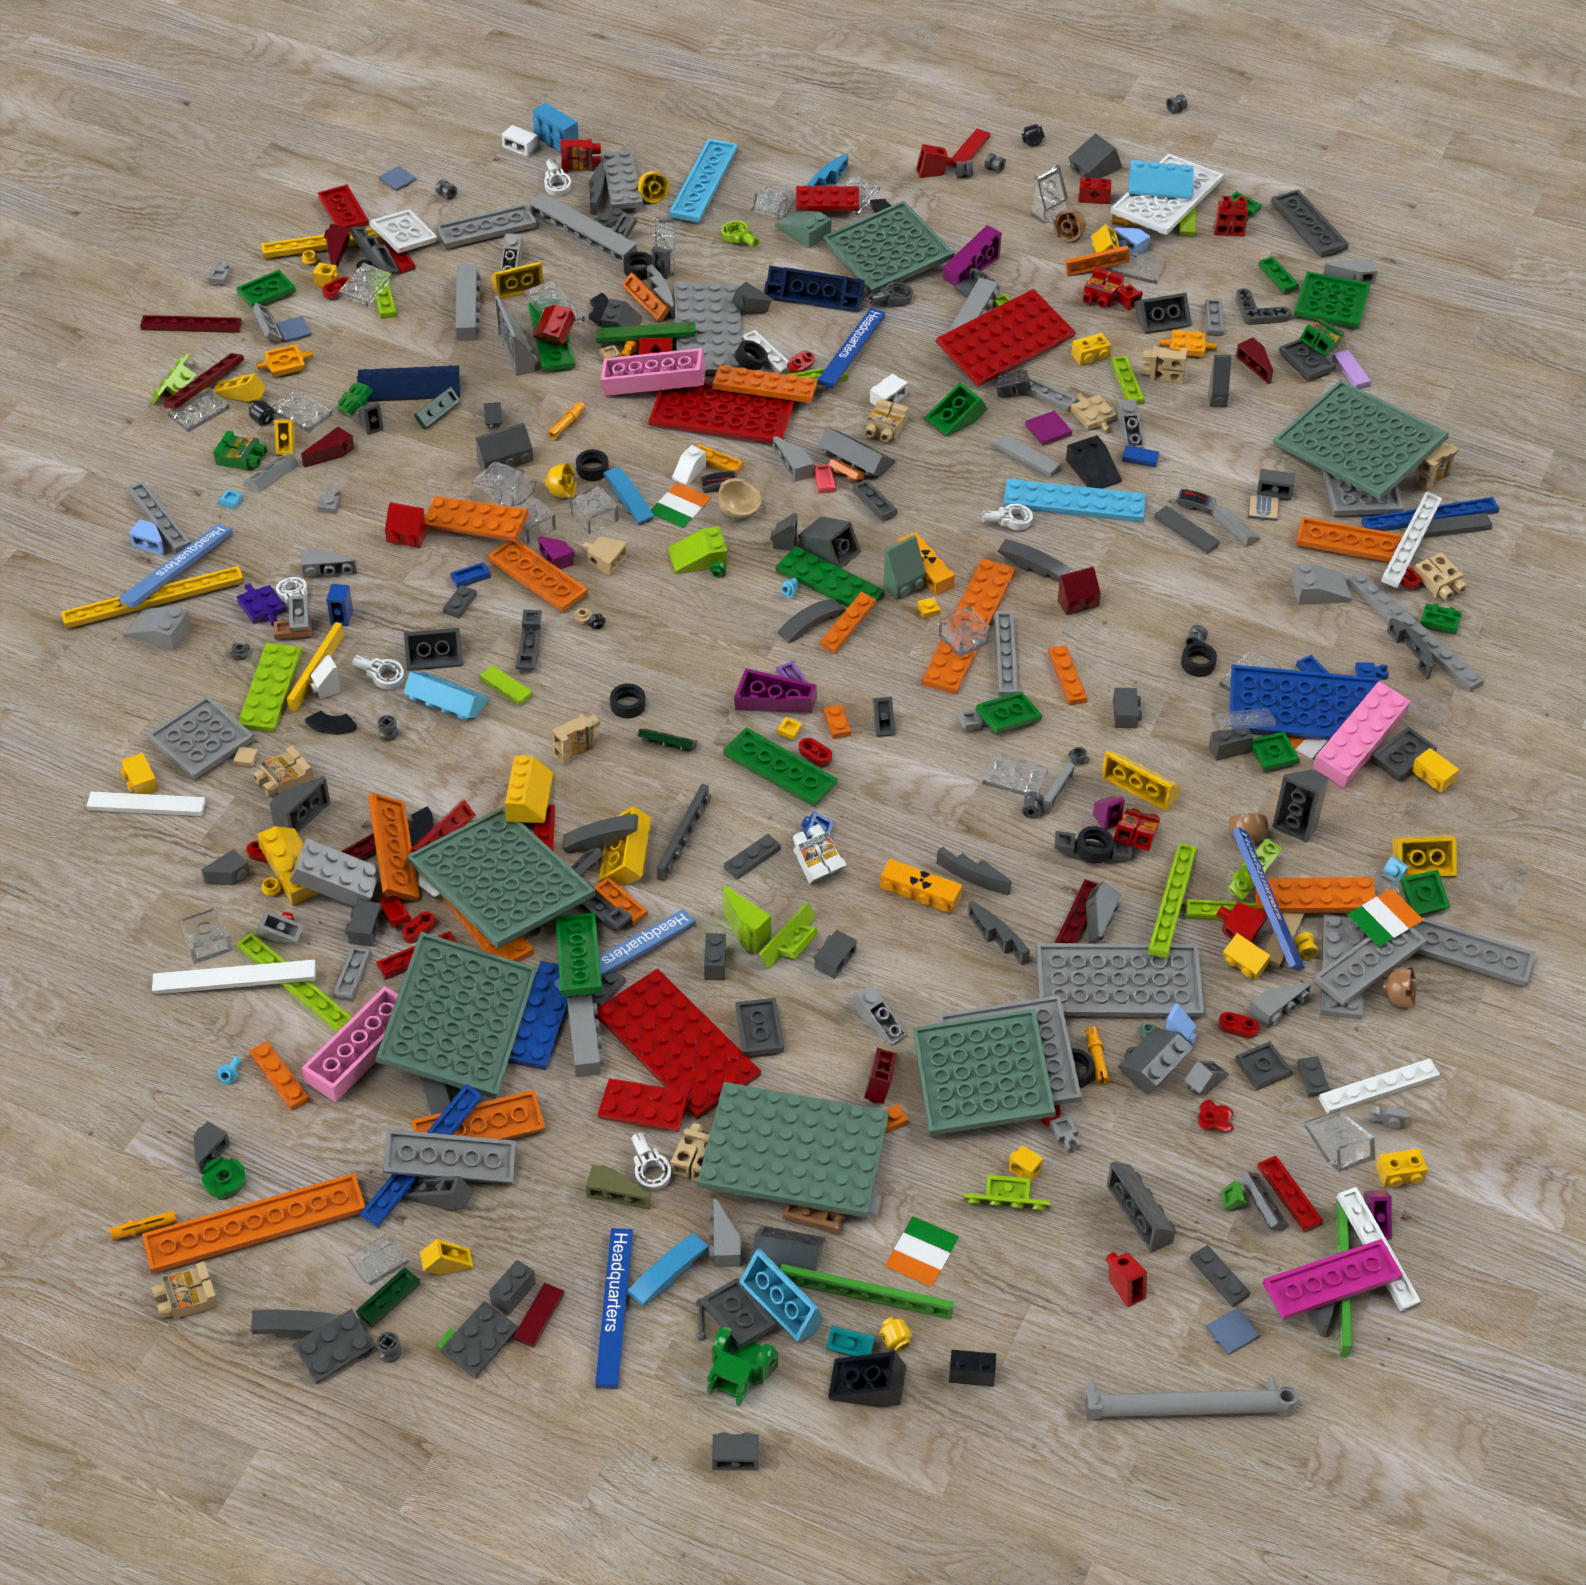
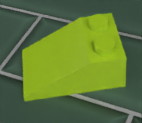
[668,526,728,574]
[723,885,771,955]

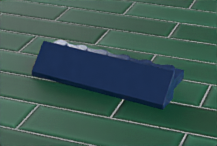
[764,265,865,312]
[357,365,460,402]

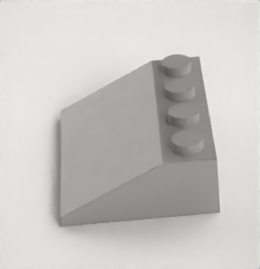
[495,295,537,376]

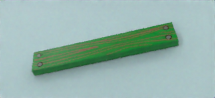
[596,322,696,343]

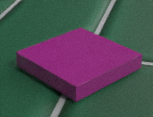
[1025,410,1072,446]

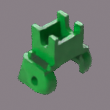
[707,1326,778,1406]

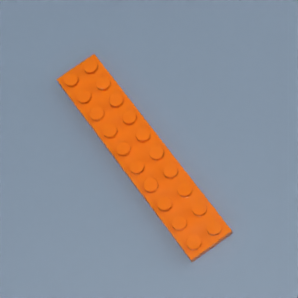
[922,559,1015,695]
[142,1173,365,1274]

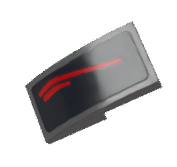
[700,471,737,493]
[1176,489,1216,514]

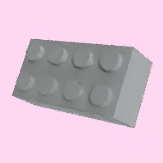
[290,838,380,907]

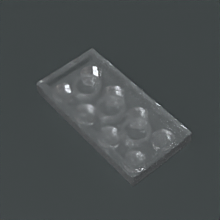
[524,280,585,326]

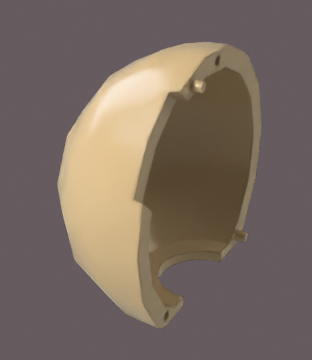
[719,478,761,519]

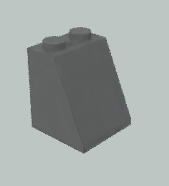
[1068,133,1123,179]
[798,517,861,568]

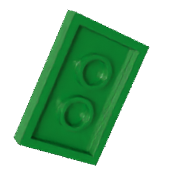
[236,269,296,309]
[975,691,1043,734]

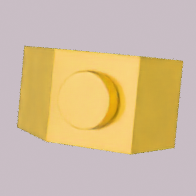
[274,419,295,455]
[420,1239,474,1276]

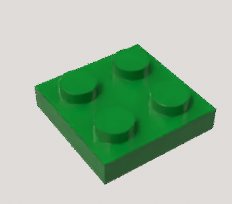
[1251,732,1300,772]
[1400,869,1450,915]

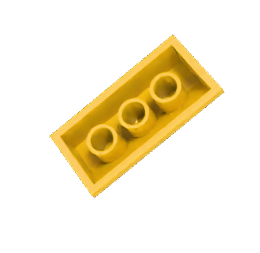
[1101,751,1181,812]
[505,755,554,823]
[598,806,651,885]
[257,826,320,906]

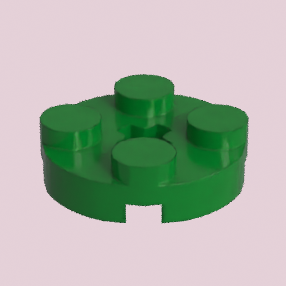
[202,1158,246,1200]

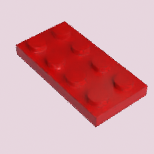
[318,184,369,230]
[796,185,859,211]
[597,1078,690,1132]

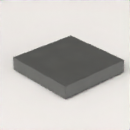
[1235,1041,1293,1090]

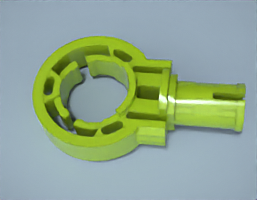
[721,221,760,248]

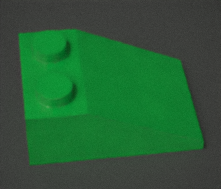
[924,382,988,436]

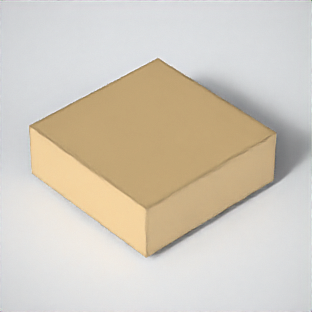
[599,345,620,360]
[233,747,258,768]

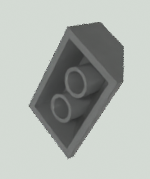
[1134,292,1192,333]
[475,422,534,476]
[404,628,463,669]
[1118,1027,1194,1095]
[751,1225,825,1271]

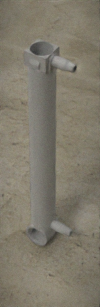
[1085,1374,1299,1420]

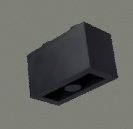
[949,1349,996,1387]

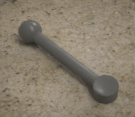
[696,1298,706,1341]

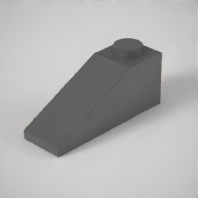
[1208,355,1231,407]
[403,1176,473,1210]

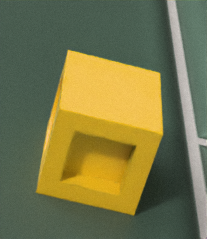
[313,263,340,287]
[1008,1145,1043,1183]

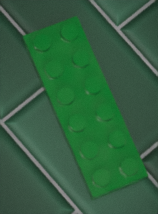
[528,299,575,372]
[776,546,884,607]
[723,727,838,807]
[555,913,602,997]

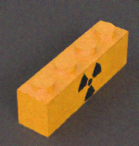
[898,532,955,596]
[880,859,963,914]

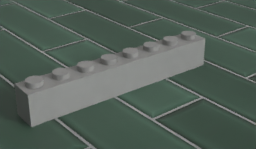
[529,192,637,265]

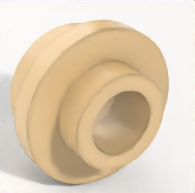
[574,608,592,625]

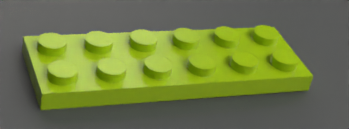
[238,643,303,733]

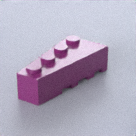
[943,224,1002,286]
[734,668,817,712]

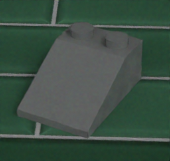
[269,776,331,834]

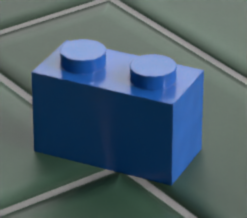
[326,584,353,626]

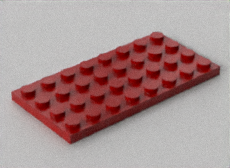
[936,289,1076,387]
[649,382,796,444]
[595,968,761,1120]

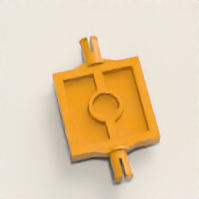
[1160,330,1217,357]
[256,344,313,377]

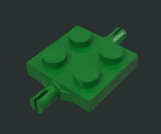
[336,382,373,416]

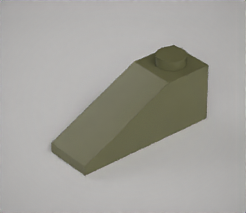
[586,1165,650,1209]

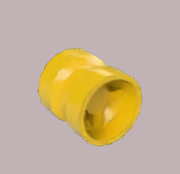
[1294,932,1319,960]

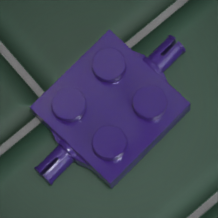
[237,583,286,626]

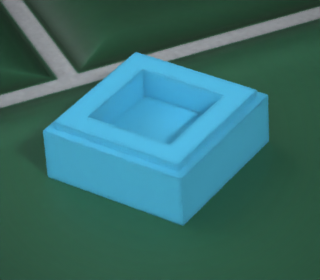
[219,489,243,509]

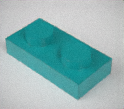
[826,1325,875,1356]

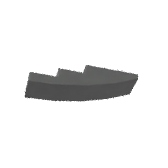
[589,162,605,215]
[349,226,400,274]
[997,539,1072,582]
[562,814,638,853]
[936,847,1012,895]
[968,901,1030,965]
[419,1076,450,1115]
[251,1309,340,1339]

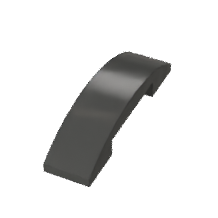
[778,599,846,644]
[516,609,542,670]
[1387,618,1433,680]
[1055,831,1133,862]
[579,876,633,930]

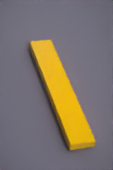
[287,622,344,713]

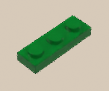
[1258,256,1299,294]

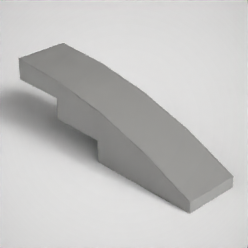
[647,265,674,319]

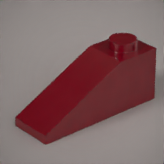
[324,224,350,270]
[1236,337,1273,384]
[301,427,354,468]
[864,1047,897,1104]

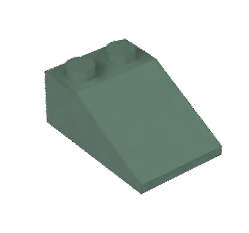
[775,211,831,248]
[883,535,926,600]

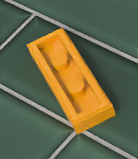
[697,444,744,474]

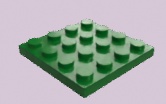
[1294,271,1371,329]

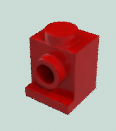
[1116,284,1143,311]

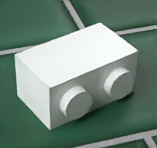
[501,125,538,157]
[870,374,908,406]

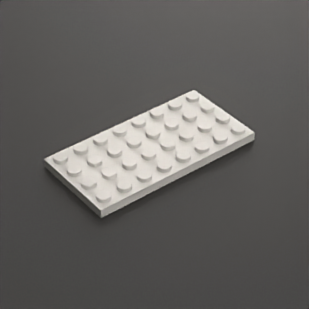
[1110,154,1224,235]

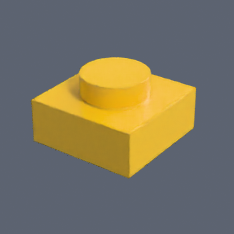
[917,597,940,618]
[777,717,803,741]

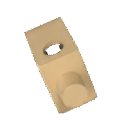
[582,536,627,576]

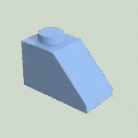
[1114,228,1150,257]
[129,519,165,555]
[1165,1003,1197,1046]

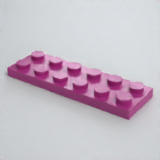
[1262,1239,1403,1320]

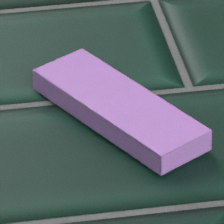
[1333,350,1371,388]

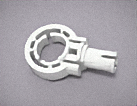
[544,158,571,197]
[982,504,1033,530]
[276,577,308,606]
[352,655,404,690]
[631,1133,671,1191]

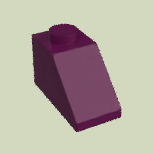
[538,536,575,570]
[1093,796,1125,830]
[1364,1190,1392,1239]

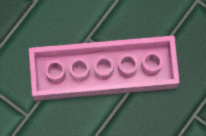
[601,348,706,396]
[1313,681,1411,788]
[302,986,398,1103]

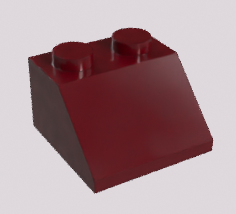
[1057,566,1101,615]

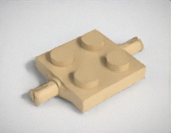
[1070,393,1117,433]

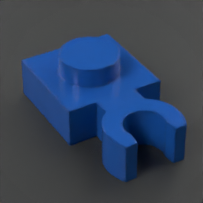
[1355,662,1389,680]

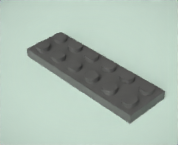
[1271,189,1349,257]

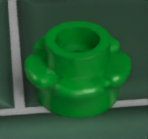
[709,561,727,578]

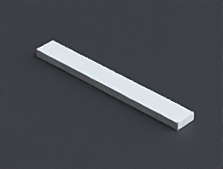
[1381,492,1442,588]
[152,960,316,995]

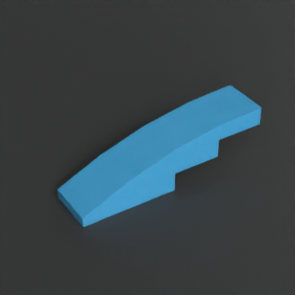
[807,153,848,186]
[603,467,654,525]
[628,1232,709,1306]

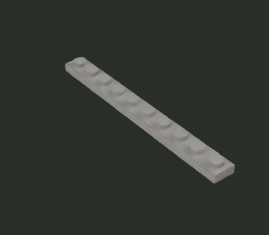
[1347,571,1484,692]

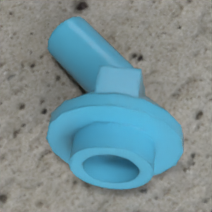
[782,578,798,598]
[217,1056,242,1084]

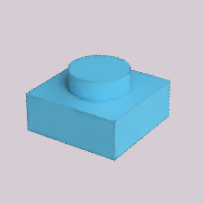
[1382,856,1409,884]

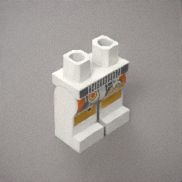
[792,824,847,884]

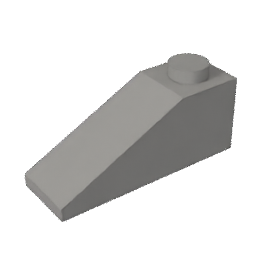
[773,436,815,482]

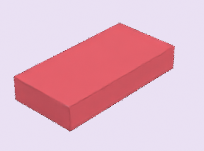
[814,464,836,494]

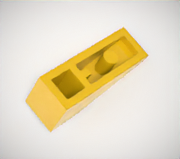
[211,373,266,402]

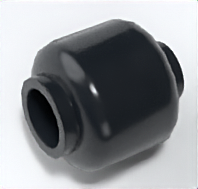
[1021,124,1045,146]
[249,400,274,425]

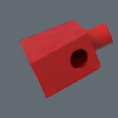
[916,144,955,178]
[1216,902,1267,943]
[1105,1252,1147,1307]

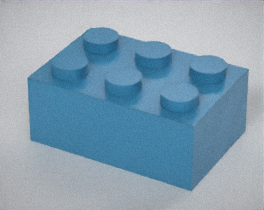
[532,103,579,152]

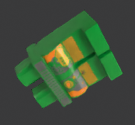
[1299,319,1344,356]
[213,430,268,471]

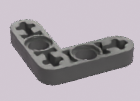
[1236,288,1291,325]

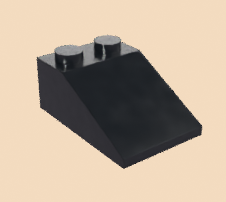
[1066,435,1122,489]
[828,1351,906,1407]

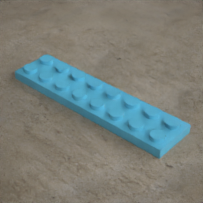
[669,138,738,223]
[1004,479,1146,522]

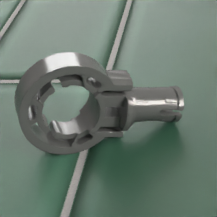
[868,282,913,305]

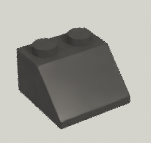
[601,299,642,328]

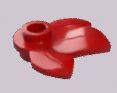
[1198,1100,1234,1132]

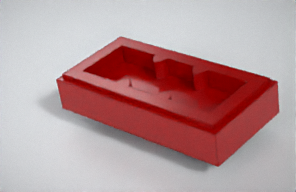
[377,895,411,928]

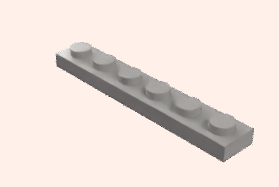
[127,481,191,553]
[995,611,1018,697]

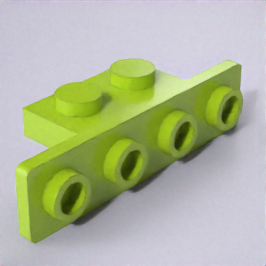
[151,353,197,405]
[1228,838,1282,900]
[759,903,819,968]
[964,1175,1051,1210]

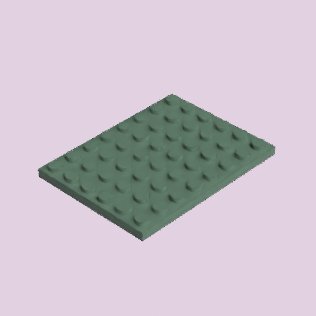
[1273,380,1449,500]
[406,806,596,948]
[375,932,537,1099]
[697,1082,889,1218]

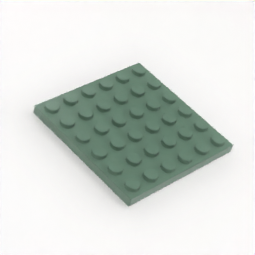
[823,201,954,294]
[913,1009,1056,1136]

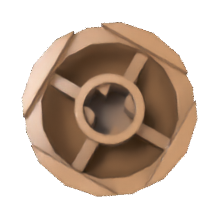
[1053,209,1086,242]
[1229,813,1268,846]
[1383,968,1416,1008]

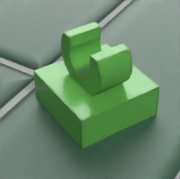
[1221,1181,1248,1211]

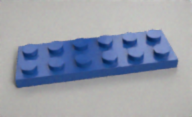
[508,961,572,1070]

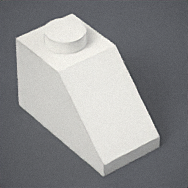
[672,445,706,486]
[310,655,341,700]

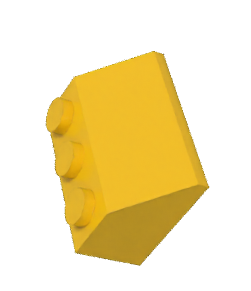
[490,262,544,299]
[1392,835,1457,877]

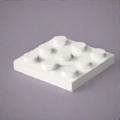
[370,209,438,253]

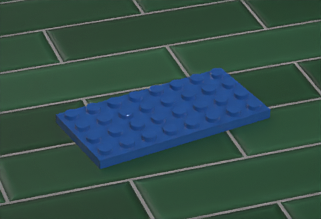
[1228,664,1381,740]

